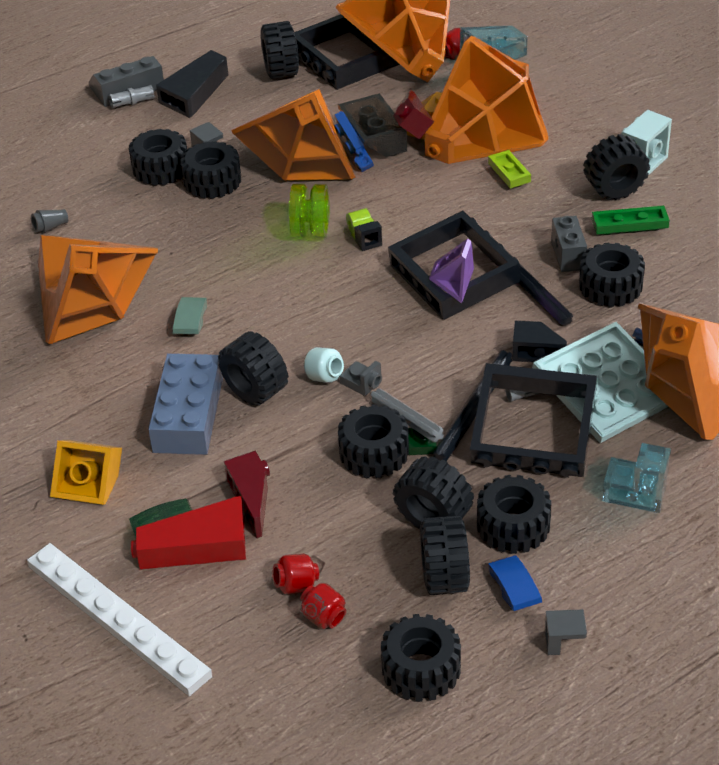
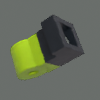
[346,208,382,251]

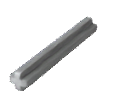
[371,388,444,442]

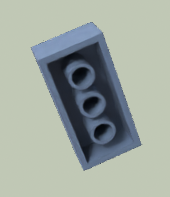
[149,353,223,455]

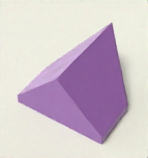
[429,239,474,303]

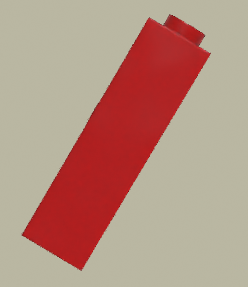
[131,496,246,570]

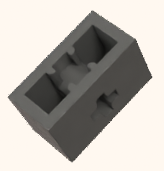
[551,215,587,272]

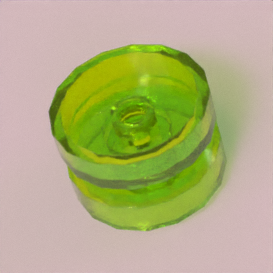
[289,184,330,238]

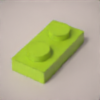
[488,150,531,188]

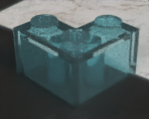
[602,443,671,513]

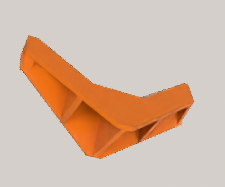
[336,0,450,83]
[425,36,549,164]
[231,89,355,180]
[38,235,158,344]
[638,303,719,440]

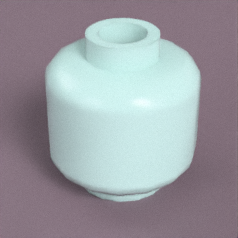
[304,347,344,383]

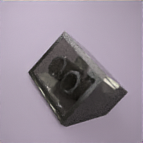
[338,93,407,157]

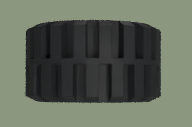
[260,21,299,79]
[129,129,187,185]
[583,134,650,200]
[181,141,241,199]
[579,242,645,307]
[218,331,289,406]
[338,404,409,478]
[393,456,474,529]
[477,475,552,554]
[420,516,470,595]
[381,614,461,702]

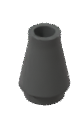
[31,209,68,233]

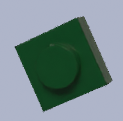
[408,428,437,455]

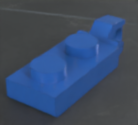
[334,111,374,172]

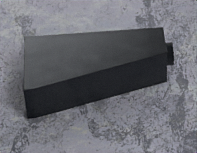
[156,50,229,118]

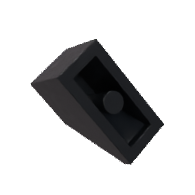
[512,320,567,362]

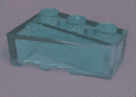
[460,26,528,60]

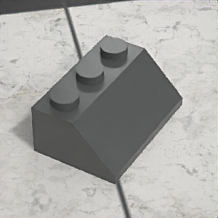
[88,56,164,107]

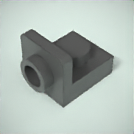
[340,361,382,396]

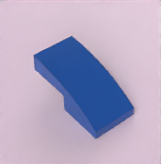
[488,555,542,611]

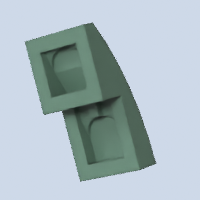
[173,297,207,334]

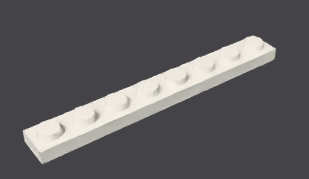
[27,543,212,696]

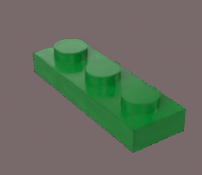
[592,205,670,234]

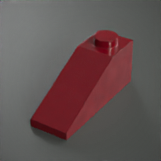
[393,90,434,139]
[224,450,270,538]

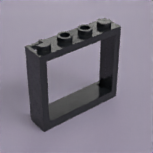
[294,14,400,90]
[388,211,521,320]
[470,363,597,478]

